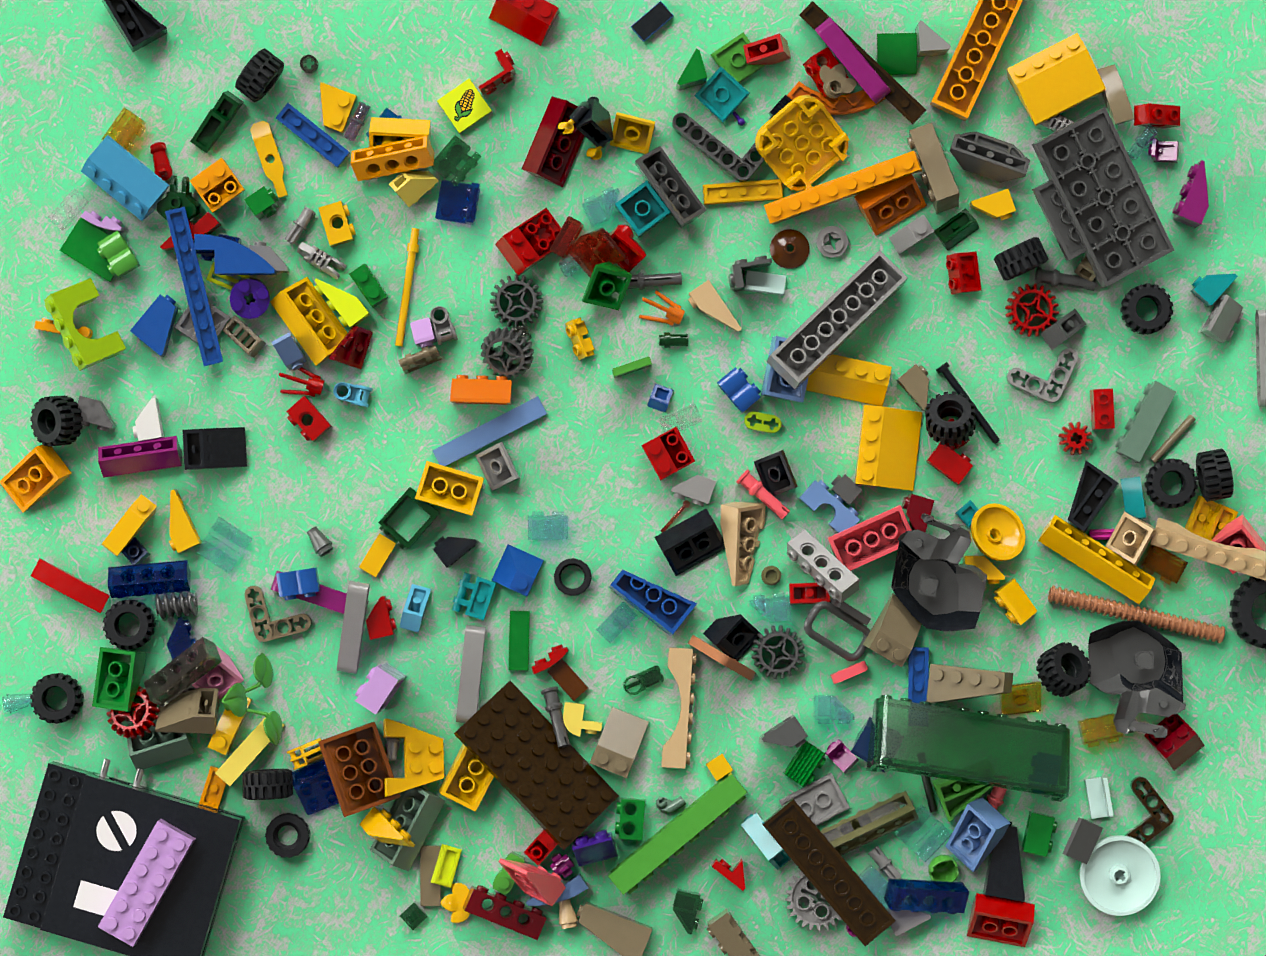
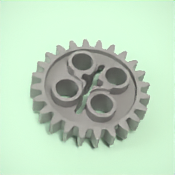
[785,871,842,931]

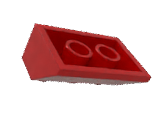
[489,0,560,46]
[967,893,1035,947]

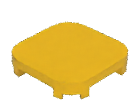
[755,95,850,191]

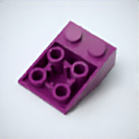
[1172,160,1209,228]

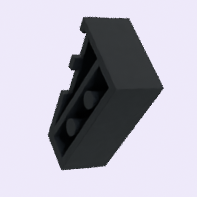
[102,0,167,52]
[1068,461,1119,533]

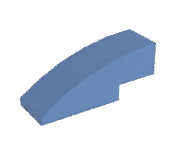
[526,873,589,906]

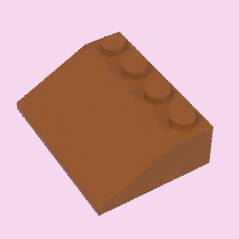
[318,722,401,817]

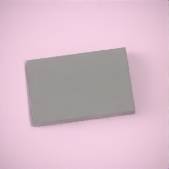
[779,773,850,826]

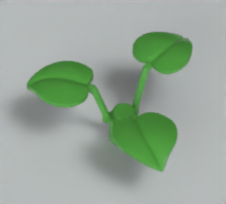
[221,653,283,746]

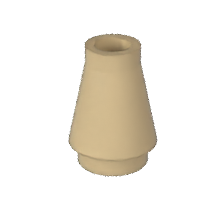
[559,899,578,929]

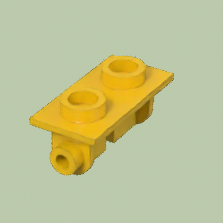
[565,317,595,360]

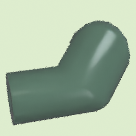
[656,796,686,813]

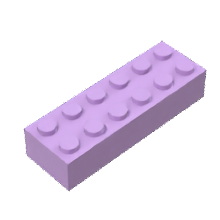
[355,663,406,715]
[98,819,196,947]

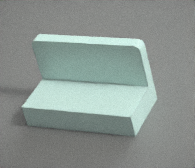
[744,270,786,296]
[1084,776,1113,819]

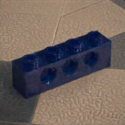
[108,560,191,598]
[884,879,969,914]

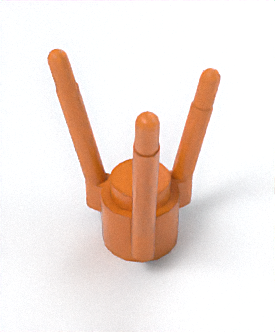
[639,290,685,326]

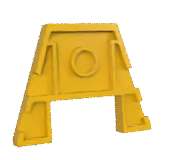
[383,718,444,797]

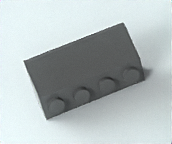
[635,146,706,228]

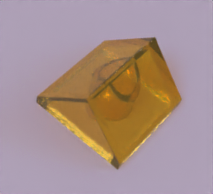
[999,680,1041,716]

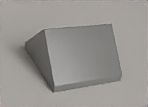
[915,20,951,57]
[475,442,520,491]

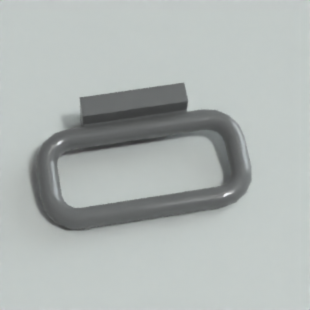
[804,598,871,661]

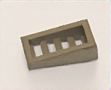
[222,315,266,357]

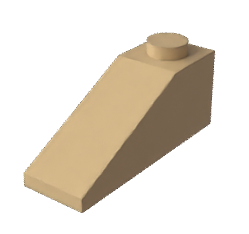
[688,280,742,332]

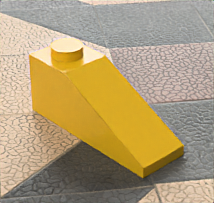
[169,489,202,553]
[101,494,157,556]
[208,697,252,755]

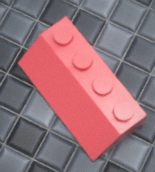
[828,505,912,571]

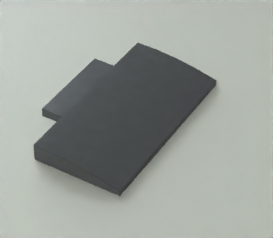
[1032,107,1174,287]

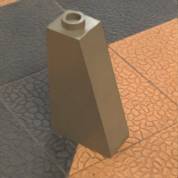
[576,901,652,956]

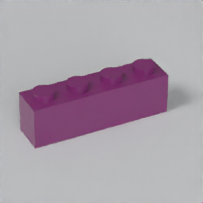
[98,436,182,478]

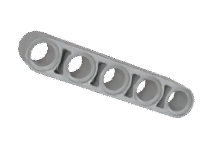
[1255,310,1266,407]
[337,581,370,674]
[456,625,486,723]

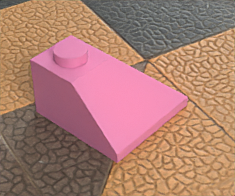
[187,644,244,699]

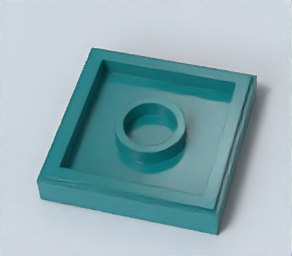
[694,66,750,123]

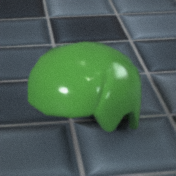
[928,855,959,886]

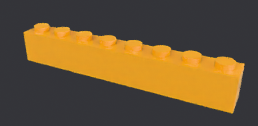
[764,151,922,225]

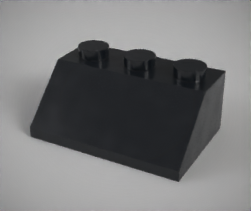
[654,509,725,576]

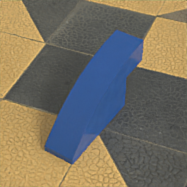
[194,234,277,275]

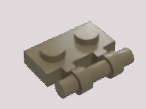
[398,345,442,374]

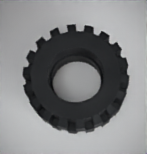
[235,48,284,102]
[994,237,1049,281]
[1120,283,1173,335]
[925,391,976,446]
[30,395,83,446]
[1196,448,1234,502]
[1145,459,1198,509]
[103,600,156,650]
[1036,642,1091,697]
[30,673,84,724]
[242,769,293,800]

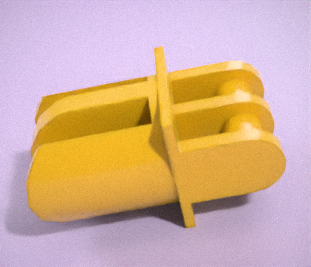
[287,737,323,770]

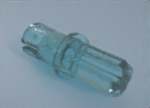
[1127,125,1158,160]

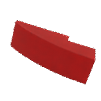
[160,211,221,251]

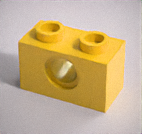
[318,201,356,247]

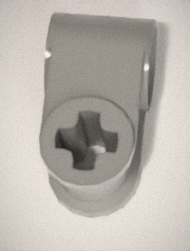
[430,306,458,346]

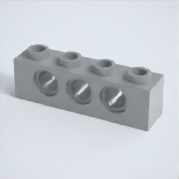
[787,529,859,603]

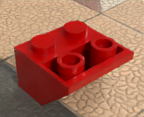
[641,426,695,481]

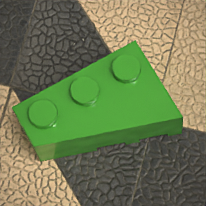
[932,759,998,822]

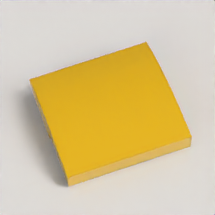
[1185,495,1238,541]

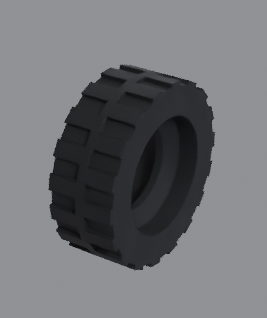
[265,813,310,858]

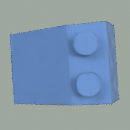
[945,797,1010,872]

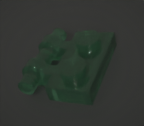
[430,135,481,187]

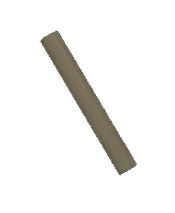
[1150,415,1196,463]

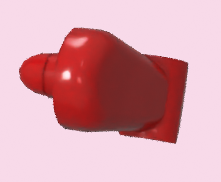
[150,142,173,181]

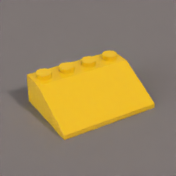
[1007,33,1106,126]
[854,405,922,491]

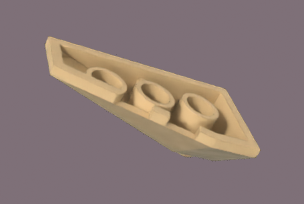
[720,502,766,586]

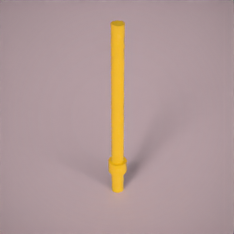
[395,228,420,347]

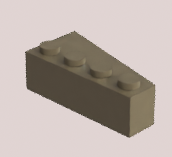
[907,123,959,214]
[707,908,760,956]

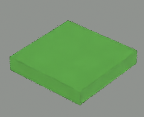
[711,32,765,83]
[612,356,652,378]

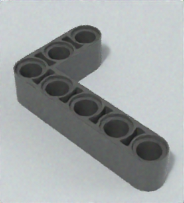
[672,113,764,182]

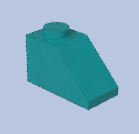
[1191,274,1238,307]

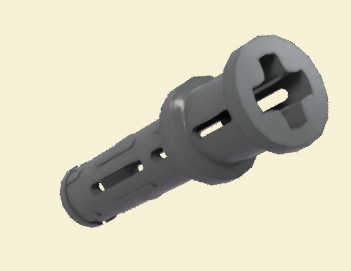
[1035,267,1096,291]
[627,272,682,290]
[541,687,571,748]

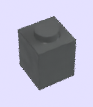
[831,474,862,505]

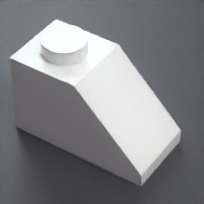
[133,398,164,441]

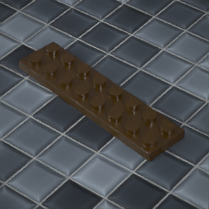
[762,798,896,947]

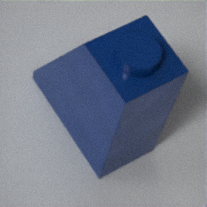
[130,294,178,357]

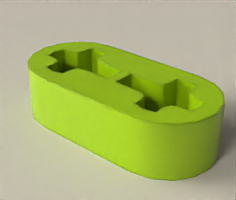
[744,412,781,433]

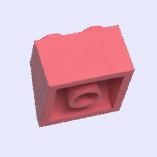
[1212,514,1266,574]

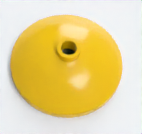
[971,503,1026,561]

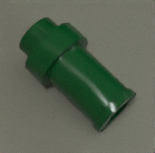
[659,332,688,348]

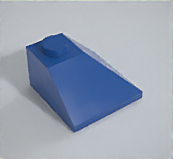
[492,544,544,596]

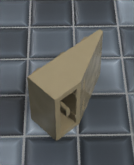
[155,688,219,734]

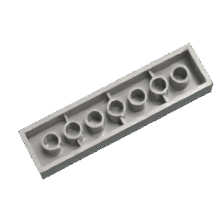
[767,250,908,390]

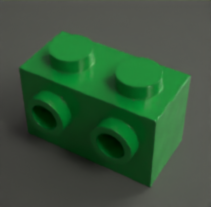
[244,186,279,220]

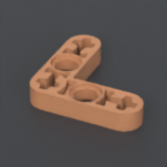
[688,635,756,681]

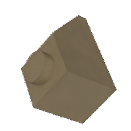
[896,364,929,410]

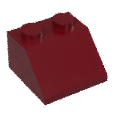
[901,494,935,532]

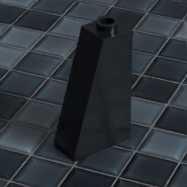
[983,821,1025,902]

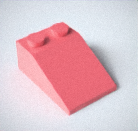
[498,858,566,906]

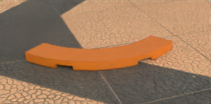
[787,81,886,116]

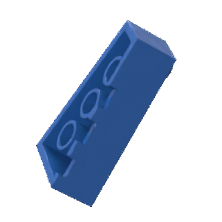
[609,569,697,636]

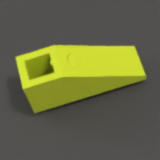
[314,278,370,328]

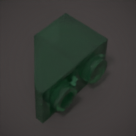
[673,888,703,934]

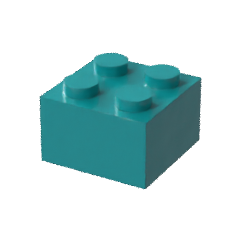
[615,180,670,238]

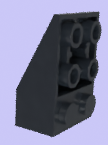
[183,427,247,470]

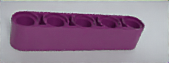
[815,17,891,104]
[271,570,369,614]

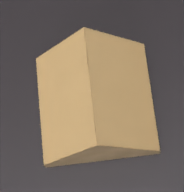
[1105,512,1155,565]

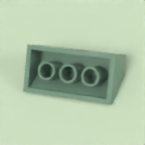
[370,786,445,872]

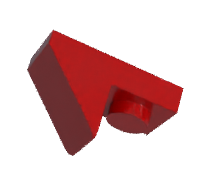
[711,858,745,891]

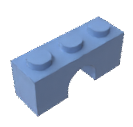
[799,480,860,533]

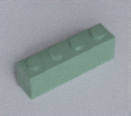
[1116,381,1176,463]

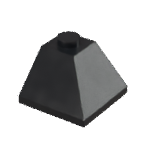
[433,536,480,568]
[703,614,760,661]

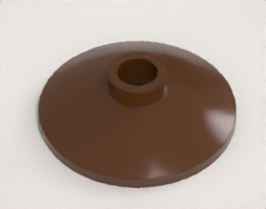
[770,229,809,269]

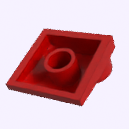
[598,225,646,272]

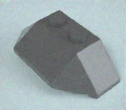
[950,132,1030,183]

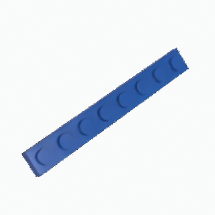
[165,207,223,366]

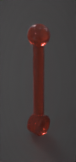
[661,500,690,533]

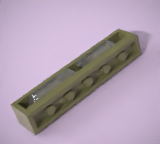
[821,791,919,856]

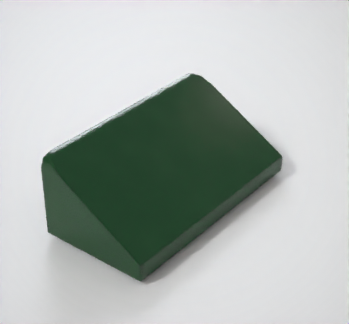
[934,208,979,250]

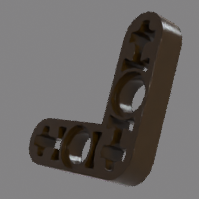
[1124,776,1173,844]

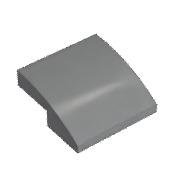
[174,303,230,343]

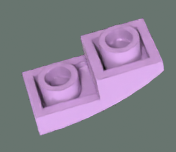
[81,210,125,233]

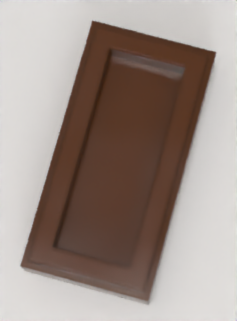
[547,659,589,701]

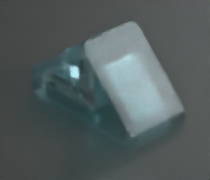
[596,601,637,643]

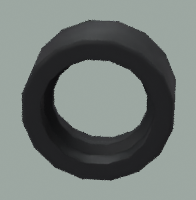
[554,558,592,596]

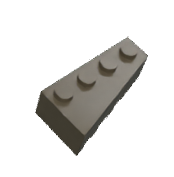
[926,664,1013,704]

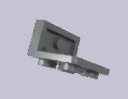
[728,256,772,292]

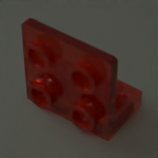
[568,228,627,278]

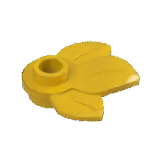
[440,883,470,923]

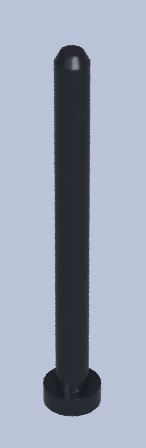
[936,362,1000,444]

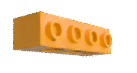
[350,135,435,181]

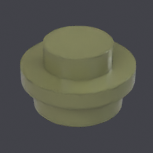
[761,566,781,586]

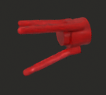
[279,367,325,397]

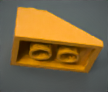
[0,445,72,513]

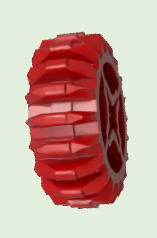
[1005,283,1059,337]
[106,686,160,739]

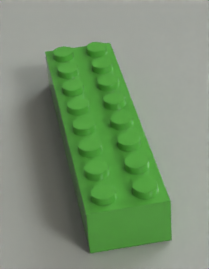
[608,772,747,895]

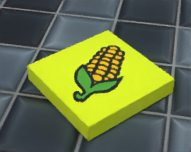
[437,79,492,134]

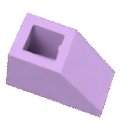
[410,317,437,348]

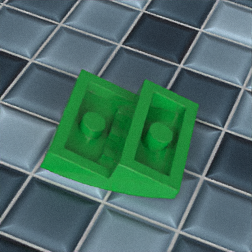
[876,33,917,75]

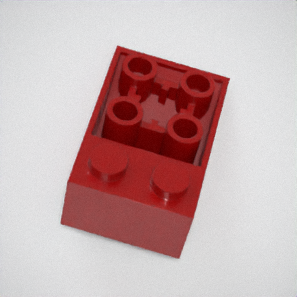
[495,208,570,276]

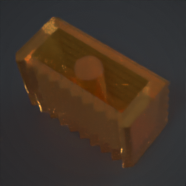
[1140,544,1188,585]

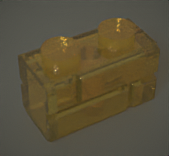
[101,107,146,152]
[1077,713,1123,747]

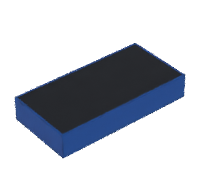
[631,1,674,42]

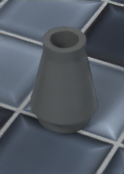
[307,526,333,557]

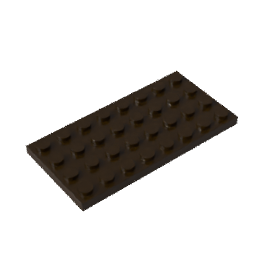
[454,681,619,850]

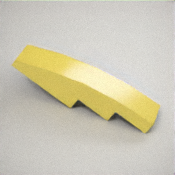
[215,718,285,786]

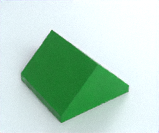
[676,49,707,91]
[582,261,632,311]

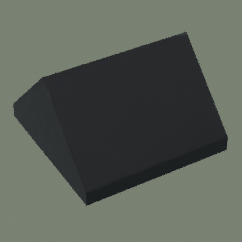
[754,450,798,496]

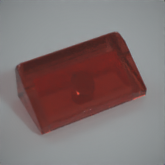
[550,216,584,260]

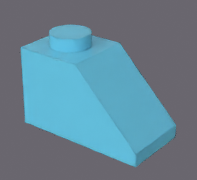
[400,584,431,633]

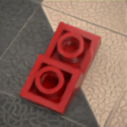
[532,644,568,674]

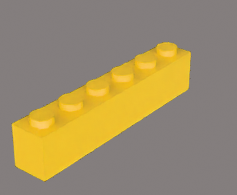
[1038,515,1156,604]

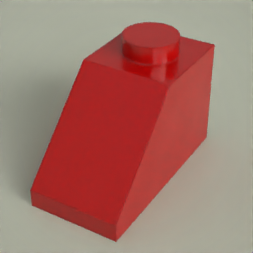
[743,33,791,65]

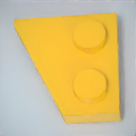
[320,82,357,133]

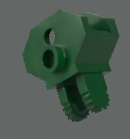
[157,176,201,220]

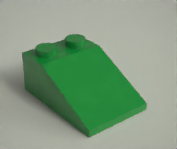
[92,647,146,712]

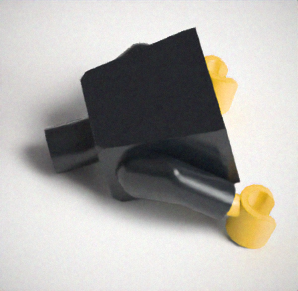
[558,97,613,160]

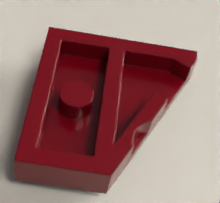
[329,326,373,369]

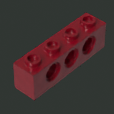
[462,885,547,940]

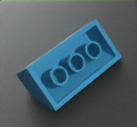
[81,135,169,221]

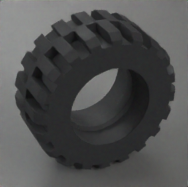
[1229,577,1266,649]

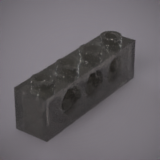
[144,637,222,707]

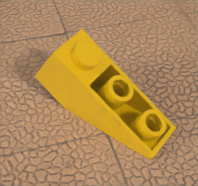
[359,807,415,847]

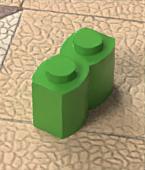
[97,230,140,278]
[493,851,525,895]

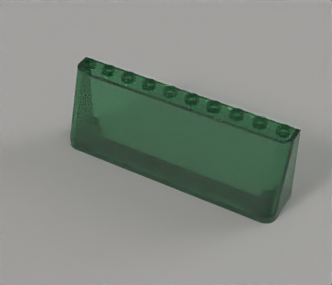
[866,695,1070,802]

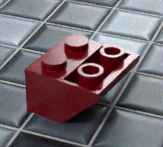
[1144,714,1205,771]

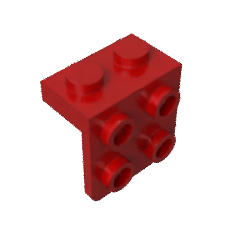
[478,49,516,95]

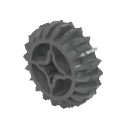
[490,274,543,328]
[481,326,534,379]
[751,625,805,679]

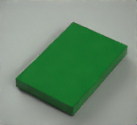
[59,217,131,282]

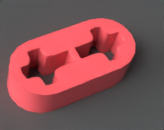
[830,660,869,684]

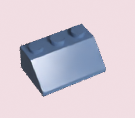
[761,336,808,403]

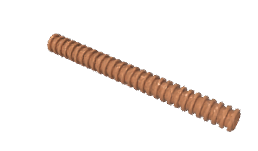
[1048,585,1225,644]

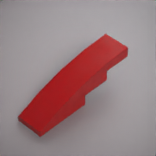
[30,558,110,613]

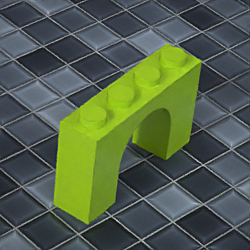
[44,278,126,371]

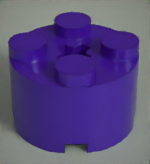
[230,277,270,319]

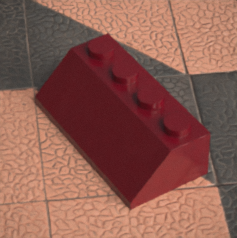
[522,96,584,187]

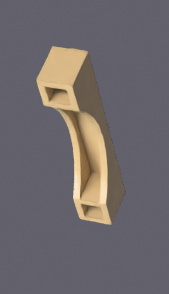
[1150,517,1266,581]
[661,647,697,769]

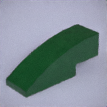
[190,91,244,153]

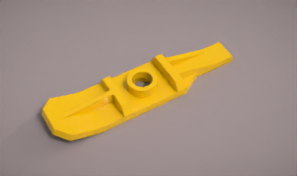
[250,121,288,198]

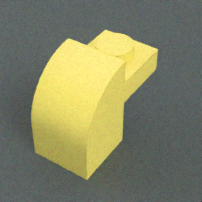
[563,702,602,737]

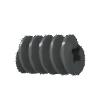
[155,591,198,619]

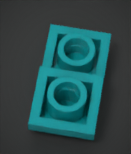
[1120,476,1146,519]

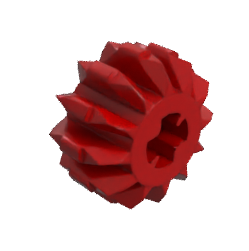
[1058,422,1092,455]

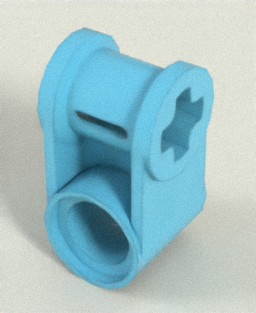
[333,382,373,408]

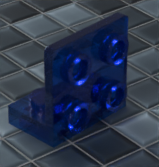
[435,180,481,225]
[292,760,339,815]

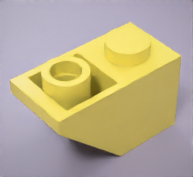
[389,171,439,207]

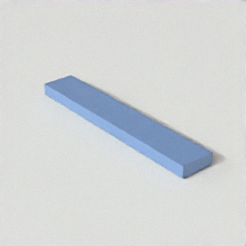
[432,396,547,466]

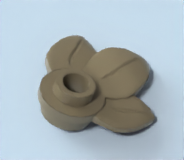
[820,64,857,98]

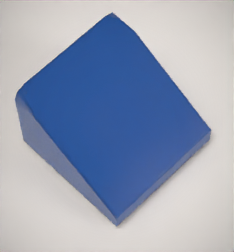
[647,383,674,412]

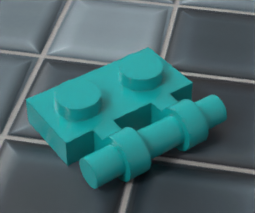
[452,572,496,620]

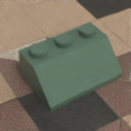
[127,720,194,770]

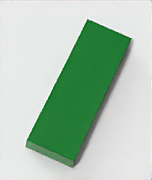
[508,611,530,671]

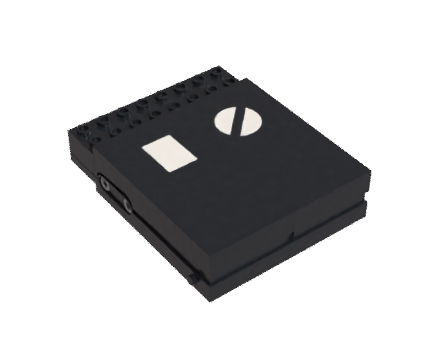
[3,759,245,956]

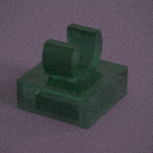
[400,901,428,930]

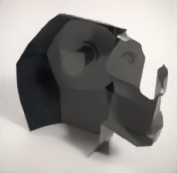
[891,513,987,631]
[1088,620,1186,738]

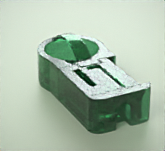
[623,665,664,695]

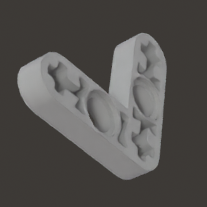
[1006,348,1078,402]

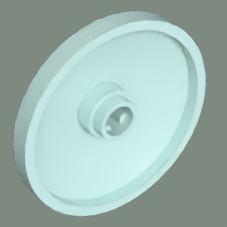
[1080,835,1160,916]

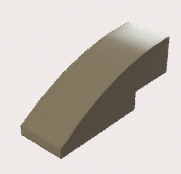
[1097,64,1134,126]

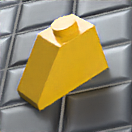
[969,189,1016,221]

